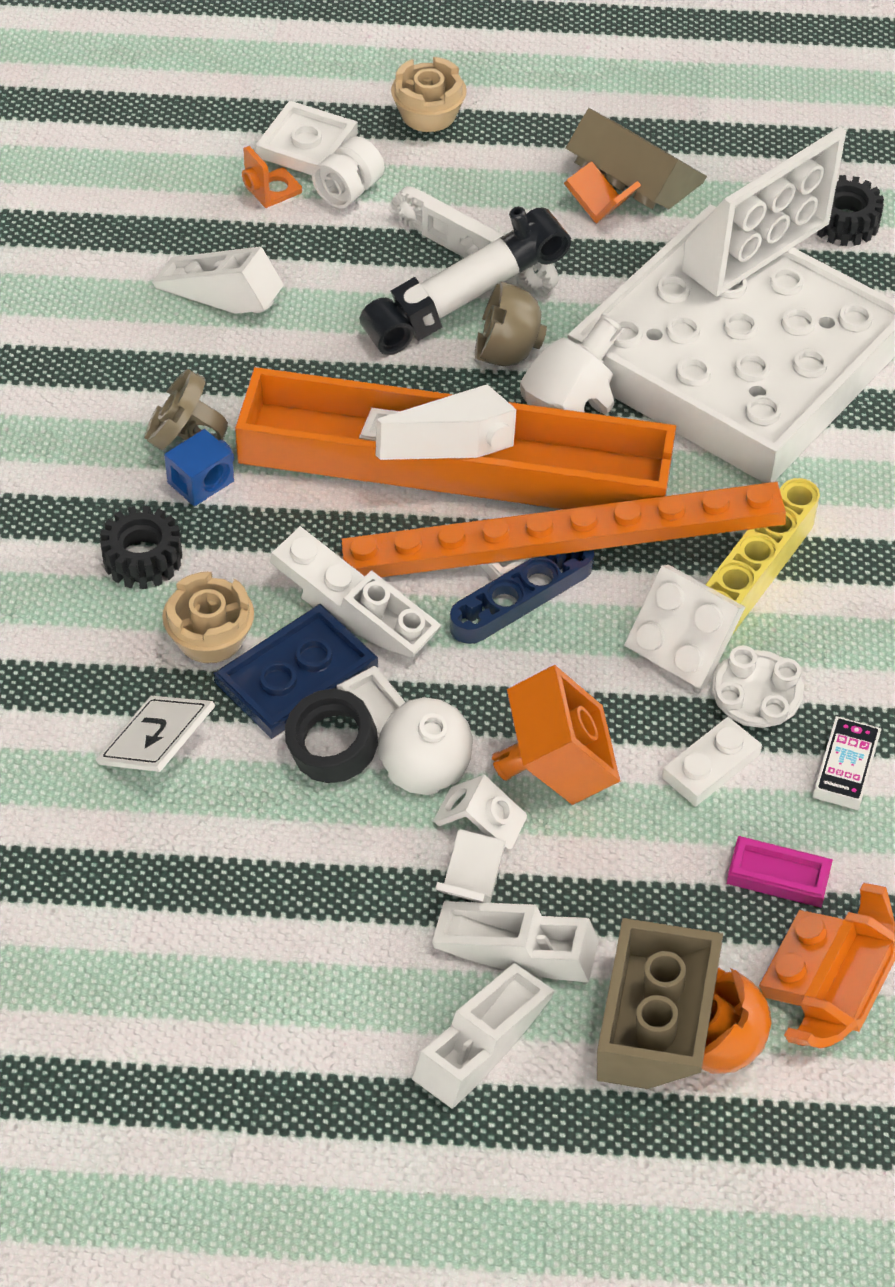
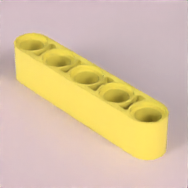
[705,478,820,635]

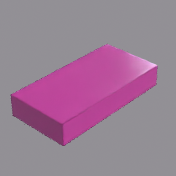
[726,836,833,908]

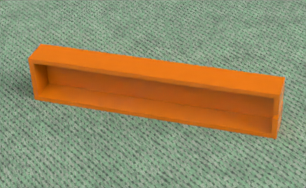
[235,367,676,509]

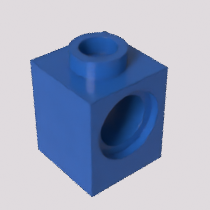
[164,429,234,507]

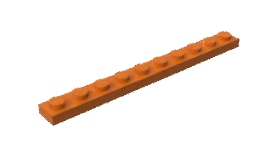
[342,481,786,577]

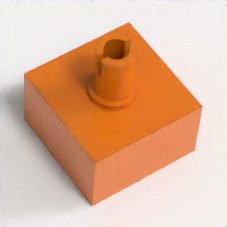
[492,665,621,805]

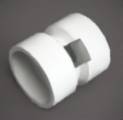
[312,136,385,209]

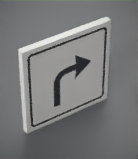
[96,696,215,772]

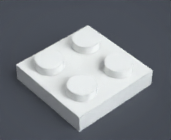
[255,101,358,175]
[624,565,745,689]

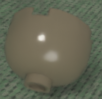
[475,282,547,367]

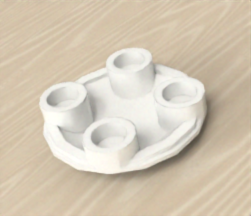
[712,645,804,728]

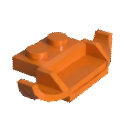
[759,882,895,1048]

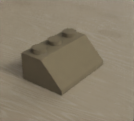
[566,107,707,209]
[597,918,723,1089]

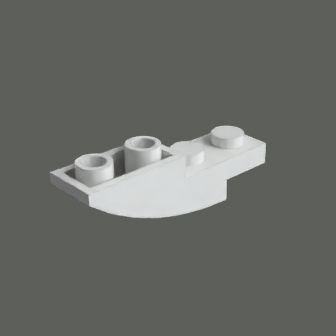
[269,526,441,658]

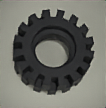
[817,175,884,246]
[100,506,183,589]

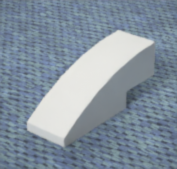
[432,901,599,982]
[412,962,554,1109]

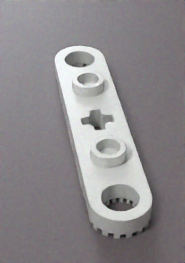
[391,186,559,296]

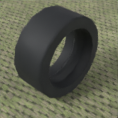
[285,688,378,783]

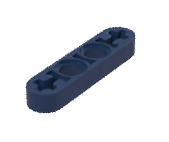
[450,550,594,644]

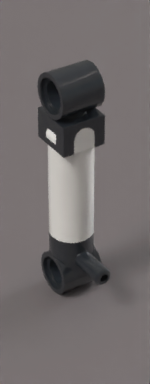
[359,206,571,355]

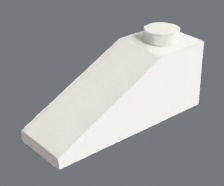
[152,246,284,314]
[375,384,517,460]

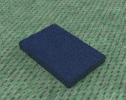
[214,604,378,739]

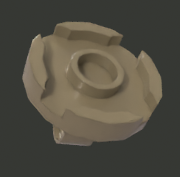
[144,369,228,450]

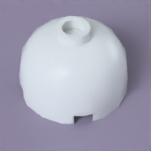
[377,697,473,795]

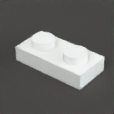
[662,717,762,807]

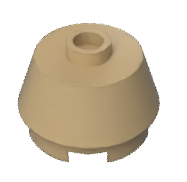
[391,57,467,132]
[162,571,254,663]

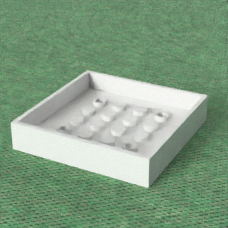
[568,204,895,483]

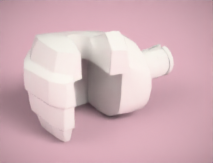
[520,314,624,415]

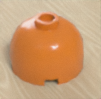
[702,968,771,1074]

